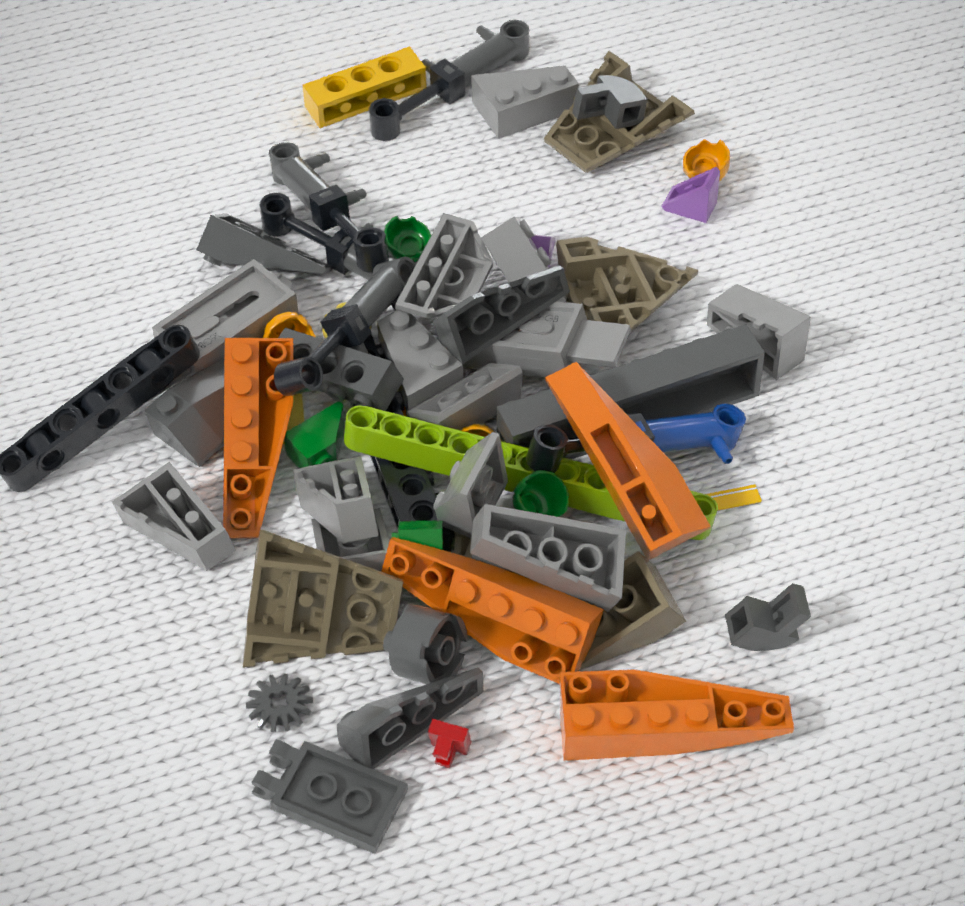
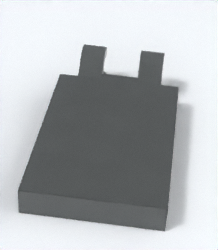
[251,739,408,854]

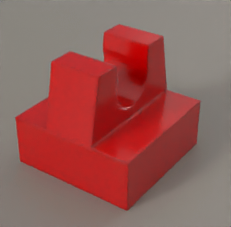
[428,718,472,768]

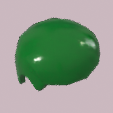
[384,216,432,263]
[512,470,569,517]

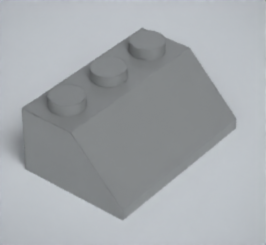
[408,363,523,430]

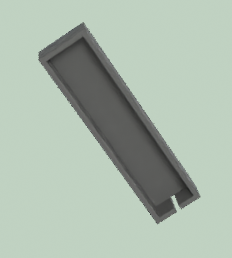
[497,324,765,459]

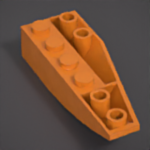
[223,338,293,539]
[545,362,711,560]
[381,537,604,684]
[559,669,794,761]

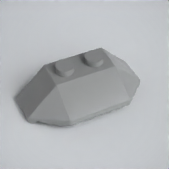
[395,213,493,318]

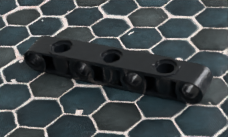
[0,324,200,492]

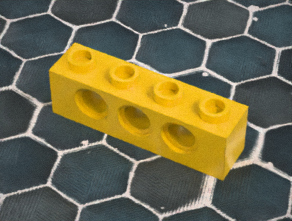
[302,46,427,128]

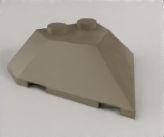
[556,237,699,332]

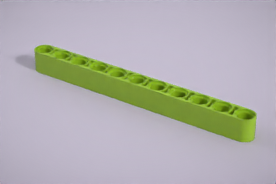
[344,405,718,540]

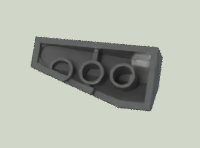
[196,213,333,274]
[433,265,570,364]
[144,358,225,467]
[336,667,484,769]

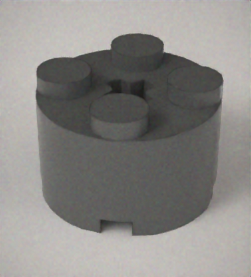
[383,604,467,684]

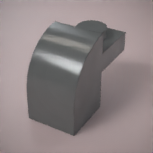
[572,75,647,129]
[725,583,811,651]

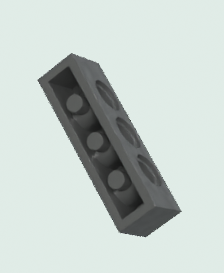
[279,328,404,411]

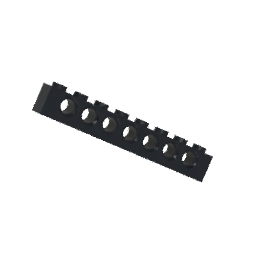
[349,334,455,552]

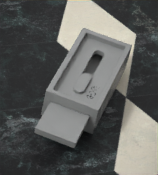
[151,259,299,400]
[437,301,631,378]

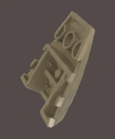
[544,51,695,173]
[243,529,403,668]

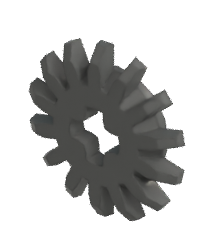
[246,673,313,732]

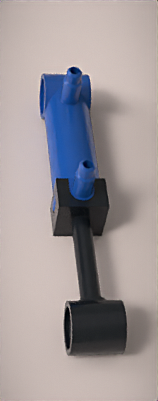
[526,404,746,473]

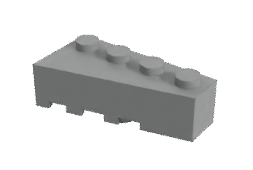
[470,504,626,612]

